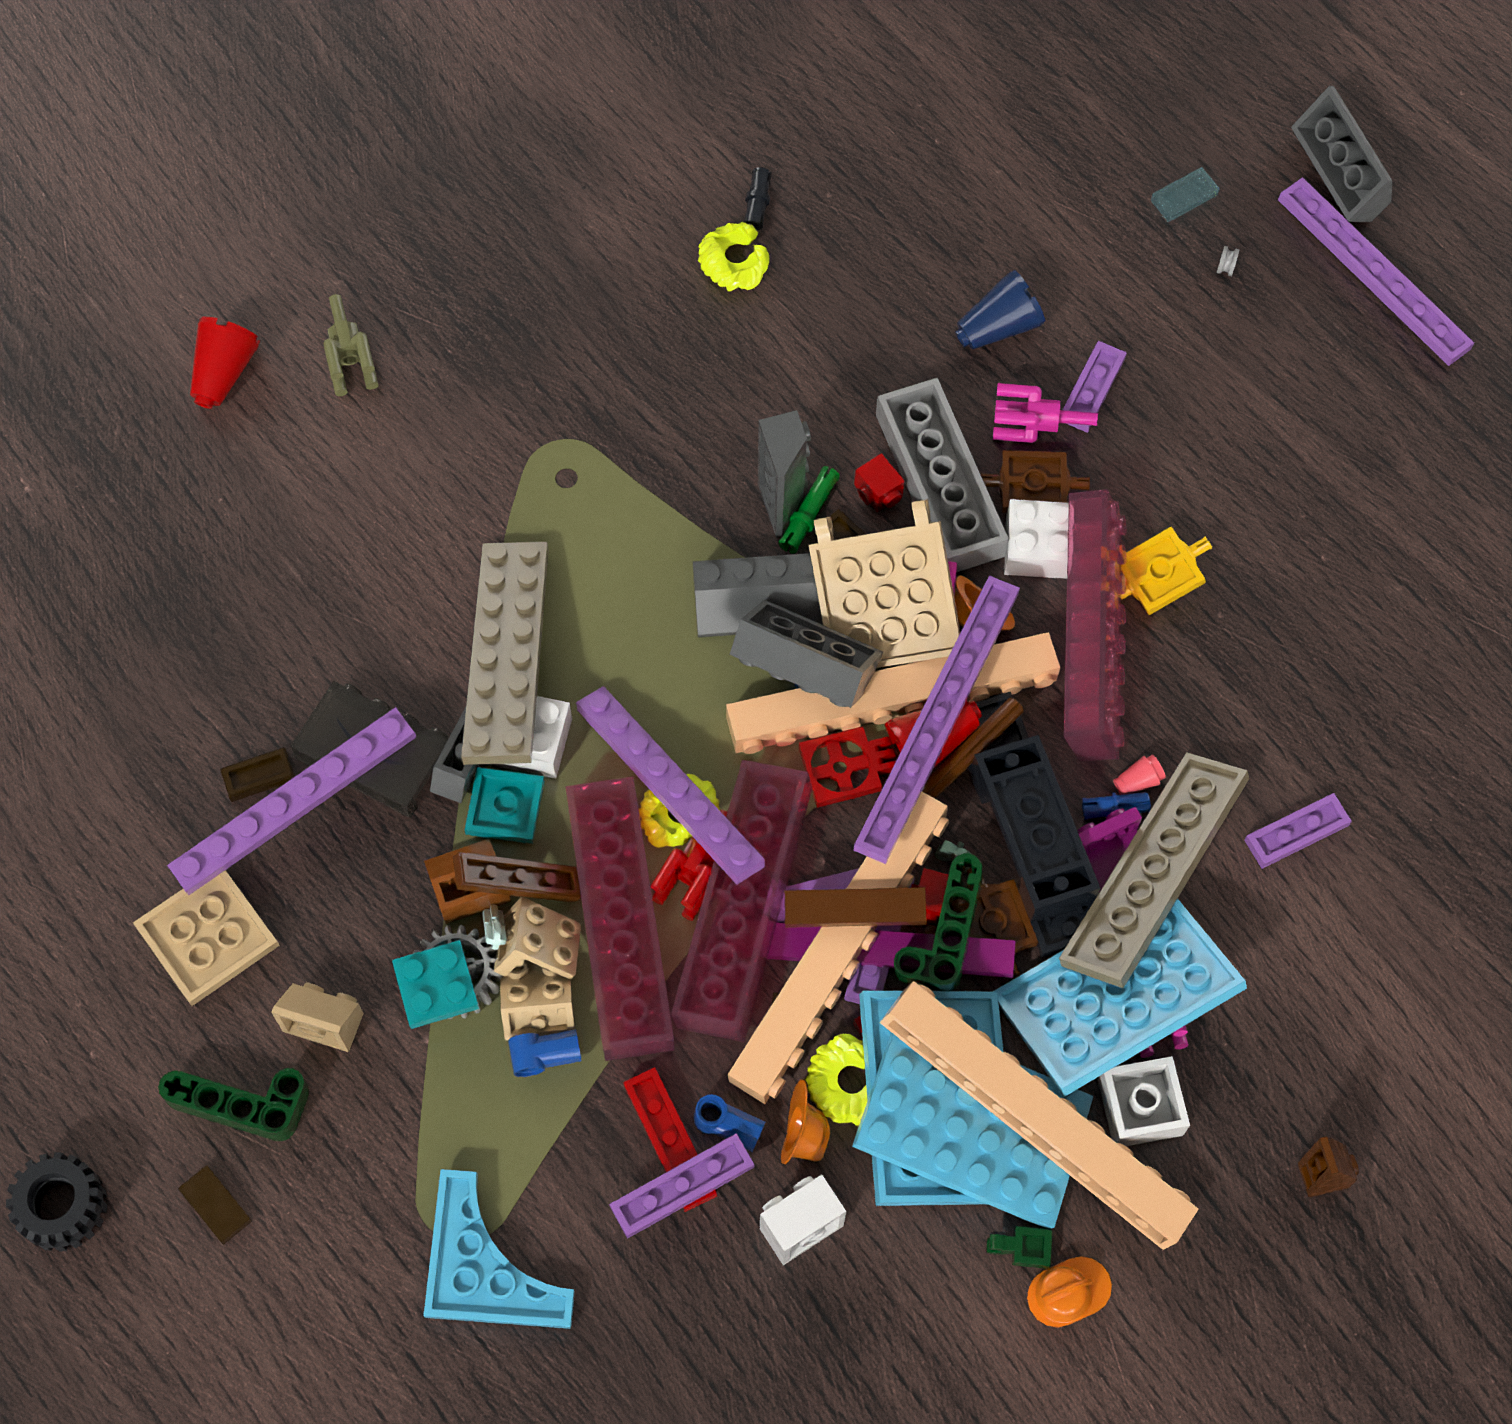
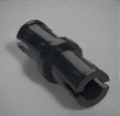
[744,167,772,231]

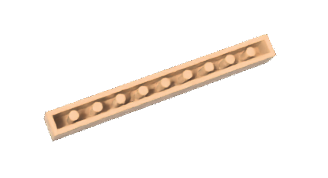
[726,632,1060,754]
[728,792,949,1104]
[880,981,1198,1249]

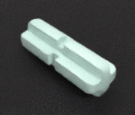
[483,904,507,950]

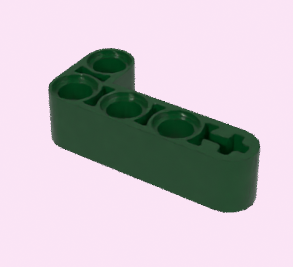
[894,853,982,991]
[158,1068,309,1141]

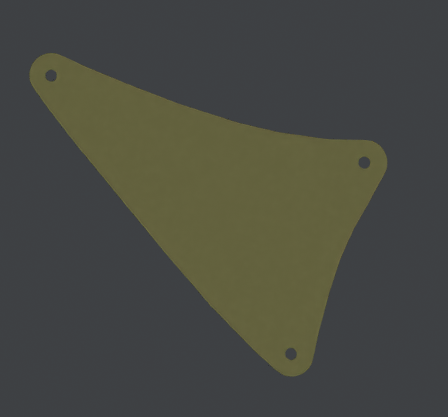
[415,439,913,1235]

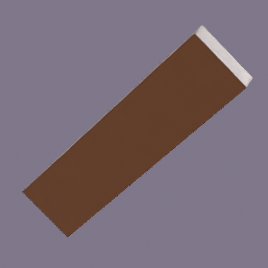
[453,852,581,903]
[784,887,926,928]

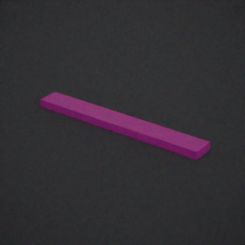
[735,920,1015,978]

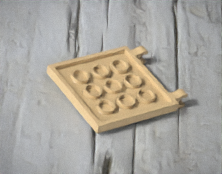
[809,499,961,668]

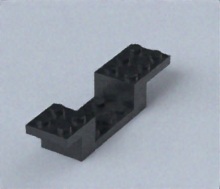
[959,691,1101,958]

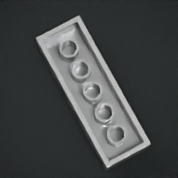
[876,378,1009,572]

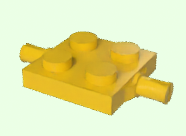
[1108,526,1212,615]

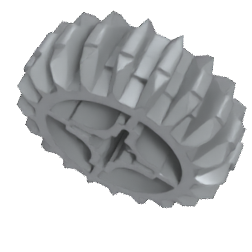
[413,925,503,1019]

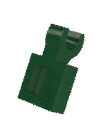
[986,1226,1052,1269]

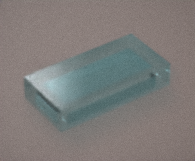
[1151,167,1220,222]

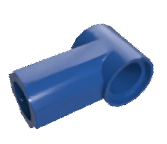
[508,1029,582,1077]
[694,1094,766,1152]

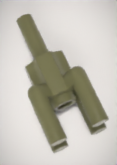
[323,294,379,396]

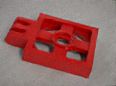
[798,726,896,808]

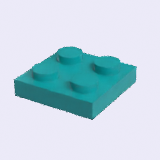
[465,767,545,844]
[392,940,479,1029]

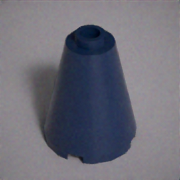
[955,270,1046,349]

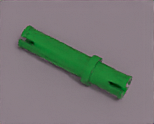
[778,466,840,554]

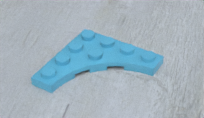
[424,1169,575,1329]

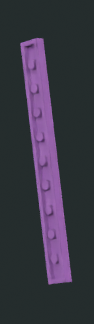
[854,576,1020,864]

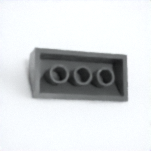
[1291,86,1392,222]
[758,410,811,538]
[693,553,823,637]
[729,600,884,708]

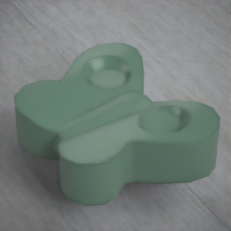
[934,840,971,873]

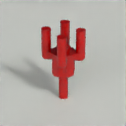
[650,810,732,921]

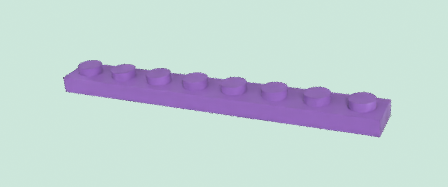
[1278,177,1474,366]
[576,686,765,884]
[167,707,416,895]

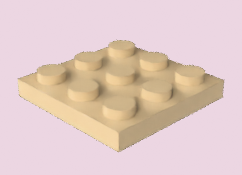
[133,870,280,1006]

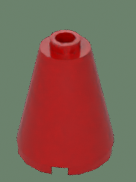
[190,316,260,409]
[884,699,982,769]

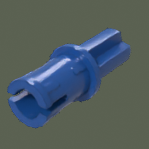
[1082,792,1151,820]

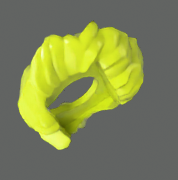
[698,222,769,291]
[638,774,720,848]
[805,1034,868,1126]

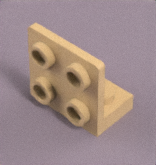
[494,897,581,979]
[500,960,575,1040]

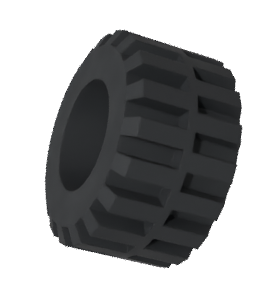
[6,1152,108,1252]

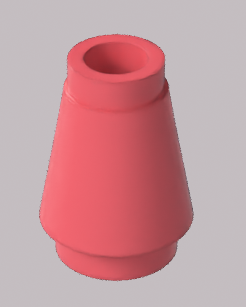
[1113,755,1166,795]

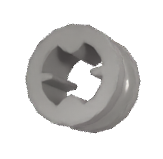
[1217,246,1240,277]

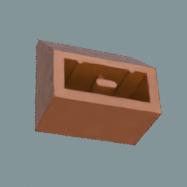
[424,839,511,924]

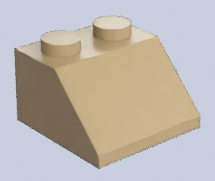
[271,983,364,1052]

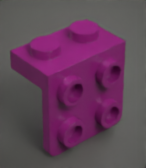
[1077,807,1142,893]

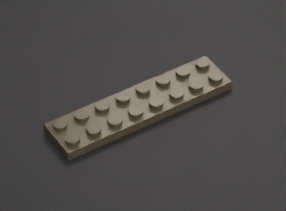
[461,542,549,765]
[1059,752,1249,988]

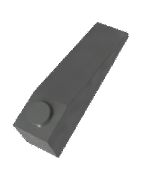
[430,707,480,803]

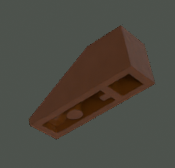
[1298,1136,1359,1197]

